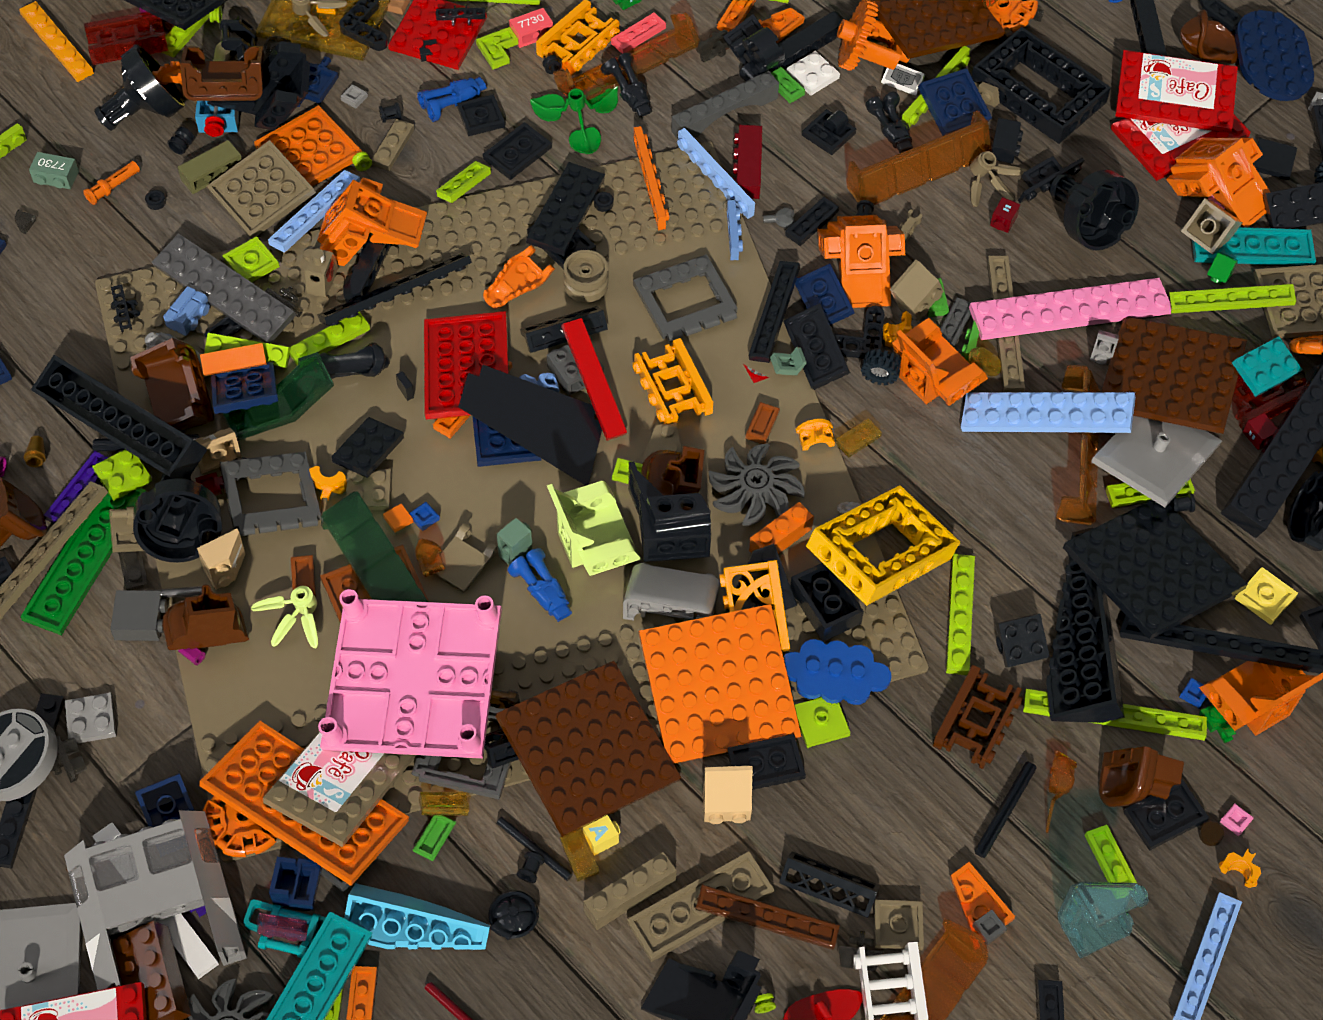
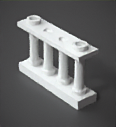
[853,942,928,1020]

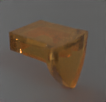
[415,539,445,577]

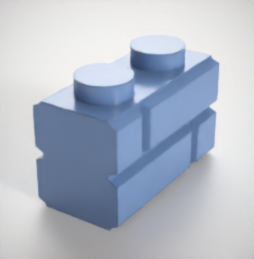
[163,286,210,336]

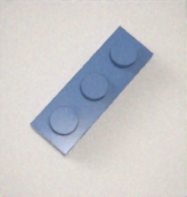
[727,200,743,260]

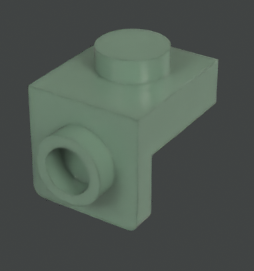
[770,347,806,376]

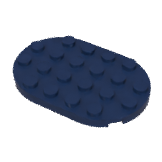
[1235,10,1314,101]

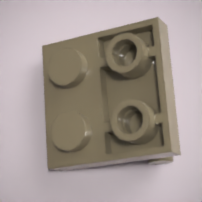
[109,507,144,552]

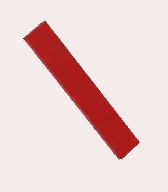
[561,318,627,441]

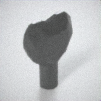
[763,207,795,229]

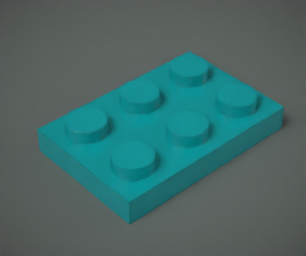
[1232,337,1302,397]

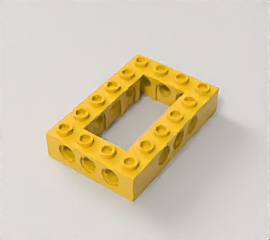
[806,485,960,606]

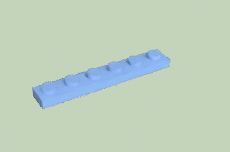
[677,128,755,219]
[268,170,360,253]
[1173,892,1242,1020]

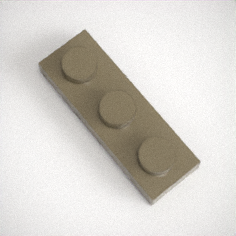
[372,119,414,171]

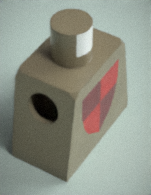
[305,248,339,298]

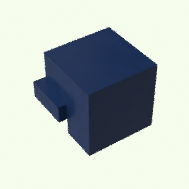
[269,857,322,911]

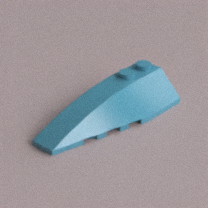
[344,883,490,950]

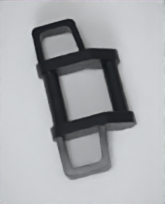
[220,16,258,61]

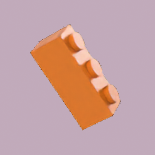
[749,502,814,554]

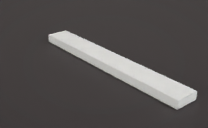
[92,823,219,980]

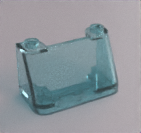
[1058,882,1149,959]

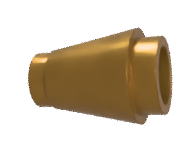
[24,436,46,468]

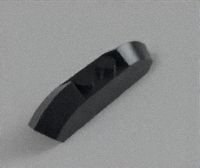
[343,233,392,302]

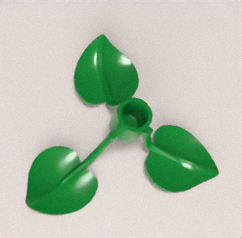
[530,85,618,154]

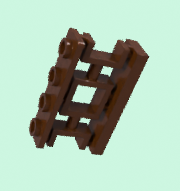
[933,665,1023,769]

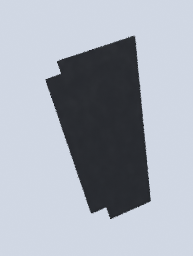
[458,365,602,486]

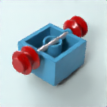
[195,101,240,137]

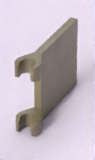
[429,524,498,593]

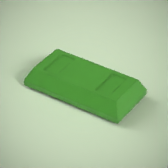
[413,812,456,861]

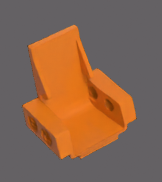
[1166,138,1270,228]
[317,177,427,266]
[817,215,905,308]
[892,318,988,406]
[1199,661,1323,736]

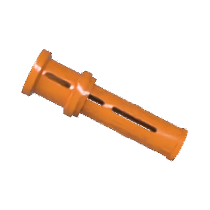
[83,161,140,205]

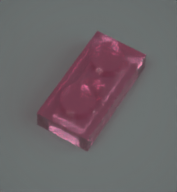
[257,913,307,941]

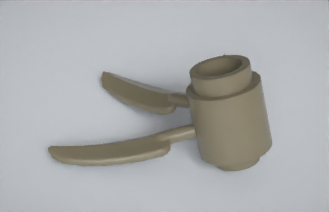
[292,0,347,37]
[970,151,1027,207]

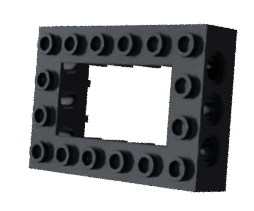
[971,27,1111,144]

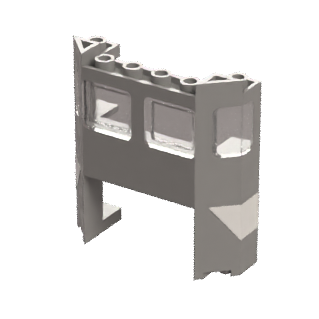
[64,810,247,990]

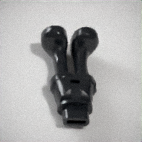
[600,53,652,118]
[865,91,913,153]

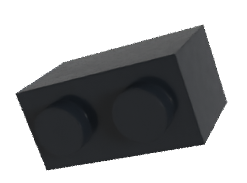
[991,118,1023,164]

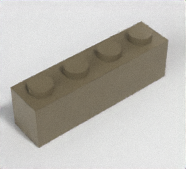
[583,852,677,930]

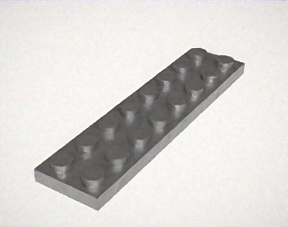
[152,233,296,344]

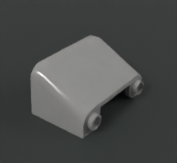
[623,563,720,621]

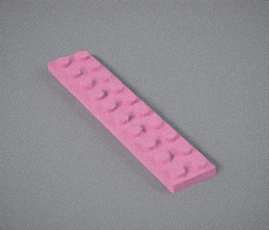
[969,278,1171,340]

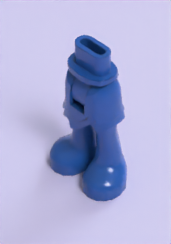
[417,77,487,122]
[507,548,572,622]

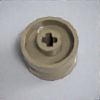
[563,250,608,303]

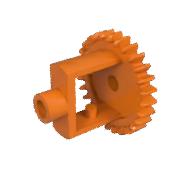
[837,0,910,71]

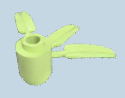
[251,586,318,649]

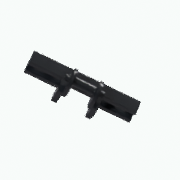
[436,5,485,26]
[111,284,140,332]

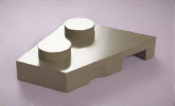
[642,423,681,464]

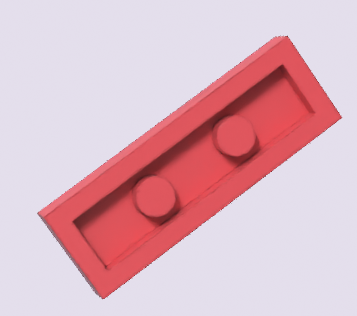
[611,13,666,54]

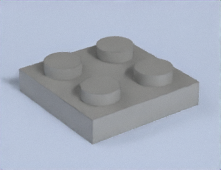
[65,692,116,745]

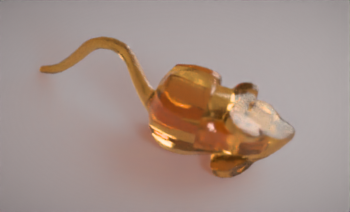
[1046,750,1077,833]

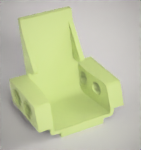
[547,481,641,576]

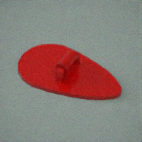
[784,989,863,1020]

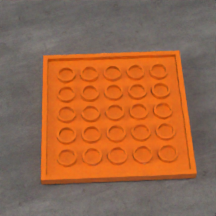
[638,604,801,764]

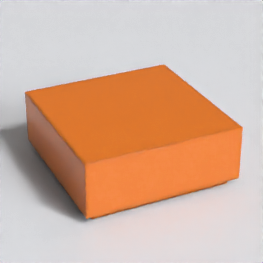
[383,504,413,533]

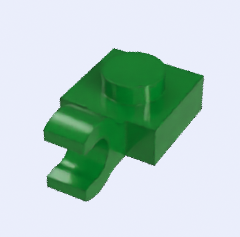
[1199,705,1236,743]

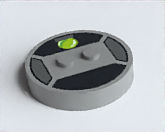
[0,709,58,801]

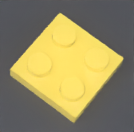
[1235,567,1298,625]

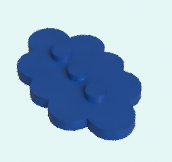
[783,639,892,705]

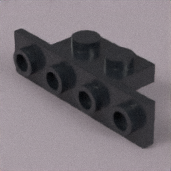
[1018,156,1085,203]

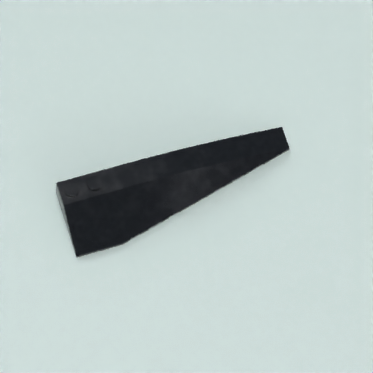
[1046,527,1125,723]

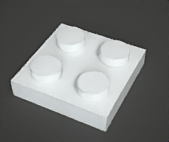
[786,51,840,96]

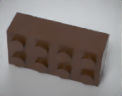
[112,920,191,1020]

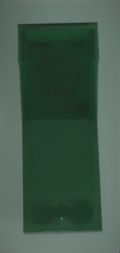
[222,352,334,441]

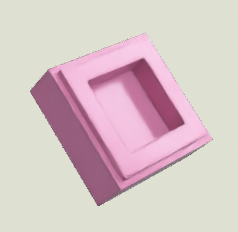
[1220,803,1254,837]

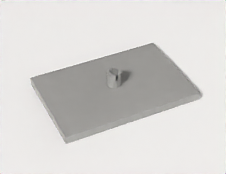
[1091,416,1222,507]
[0,903,81,1010]

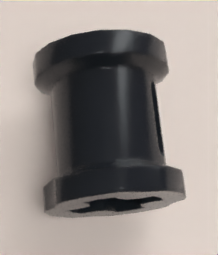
[379,102,402,123]
[855,200,874,216]
[1169,493,1196,513]
[517,852,544,883]

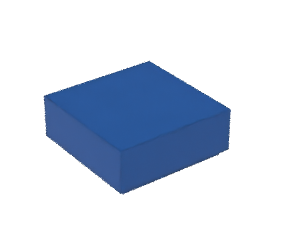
[409,502,440,531]
[1179,678,1206,708]

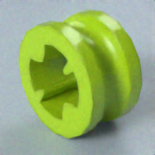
[209,6,222,23]
[352,152,372,171]
[754,993,776,1013]

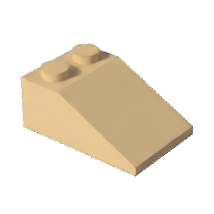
[702,766,753,824]

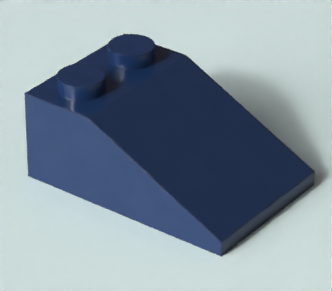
[135,773,205,858]

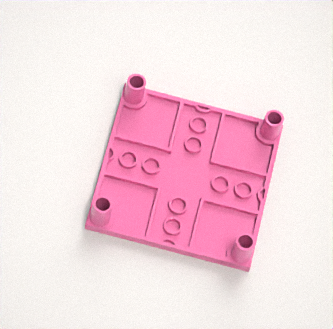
[318,589,502,758]

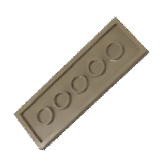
[627,851,774,962]

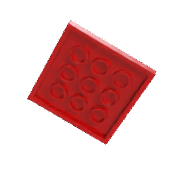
[388,0,487,70]

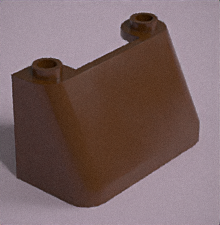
[180,46,264,101]
[130,338,214,431]

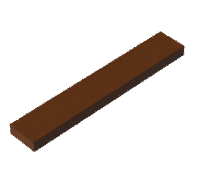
[695,884,840,950]

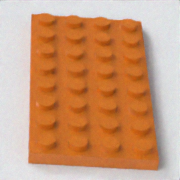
[200,721,409,886]

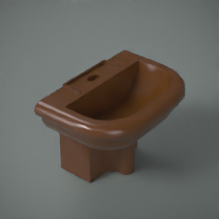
[641,446,705,512]
[0,477,47,547]
[162,584,249,650]
[1099,746,1184,807]

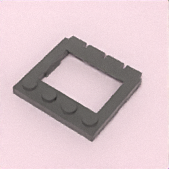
[633,254,738,342]
[220,451,321,536]
[411,706,511,800]

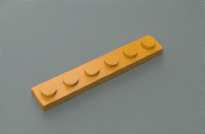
[19,1,94,82]

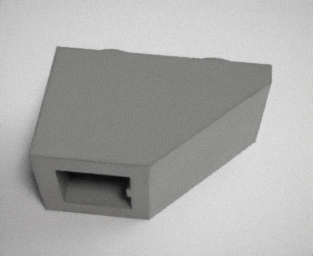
[1090,330,1119,366]

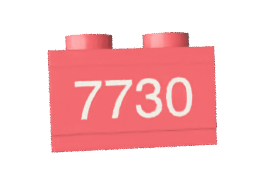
[509,8,553,48]

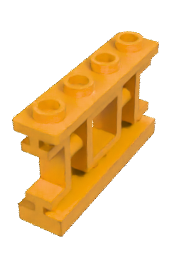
[536,0,620,76]
[632,338,713,424]

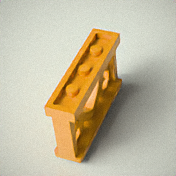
[719,560,790,652]

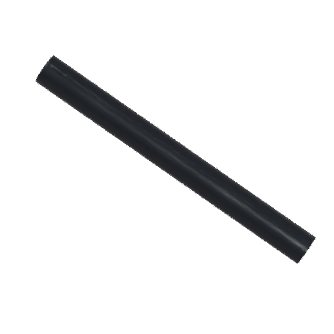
[496,817,573,881]

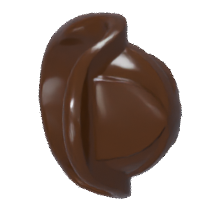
[1180,9,1238,65]

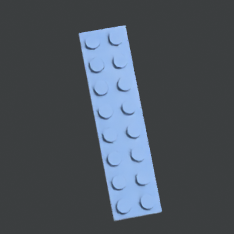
[961,392,1136,433]

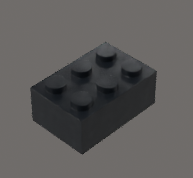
[790,563,864,642]

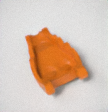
[152,61,182,85]
[483,245,555,309]

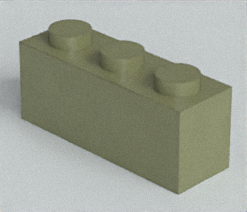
[178,140,242,194]

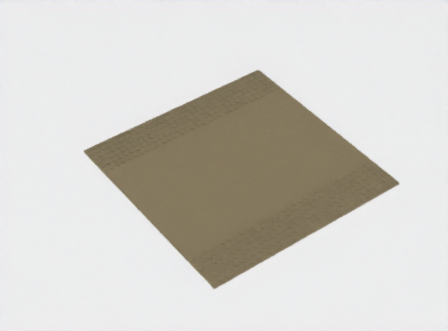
[95,142,929,863]

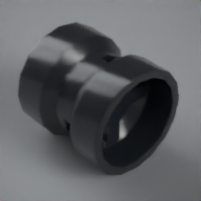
[167,127,195,155]

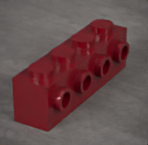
[733,125,763,199]

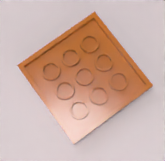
[254,105,363,187]

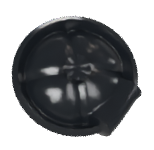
[488,890,539,940]

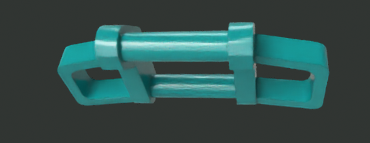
[243,899,326,959]

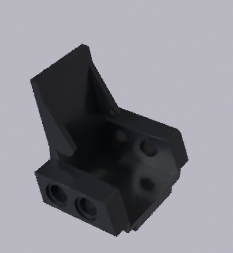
[207,41,310,131]
[628,462,711,562]
[641,950,762,1020]

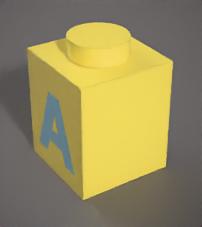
[583,815,621,856]

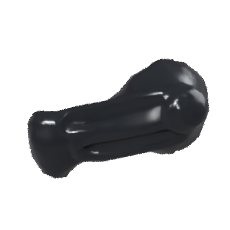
[315,342,390,380]

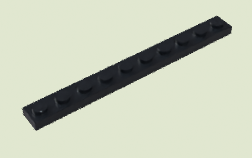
[1120,615,1323,674]

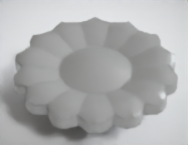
[837,502,862,513]

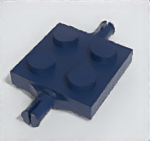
[297,56,339,107]

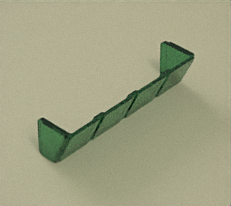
[321,491,428,602]

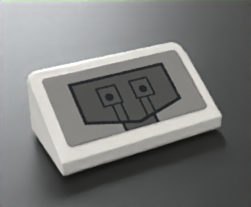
[881,64,925,96]

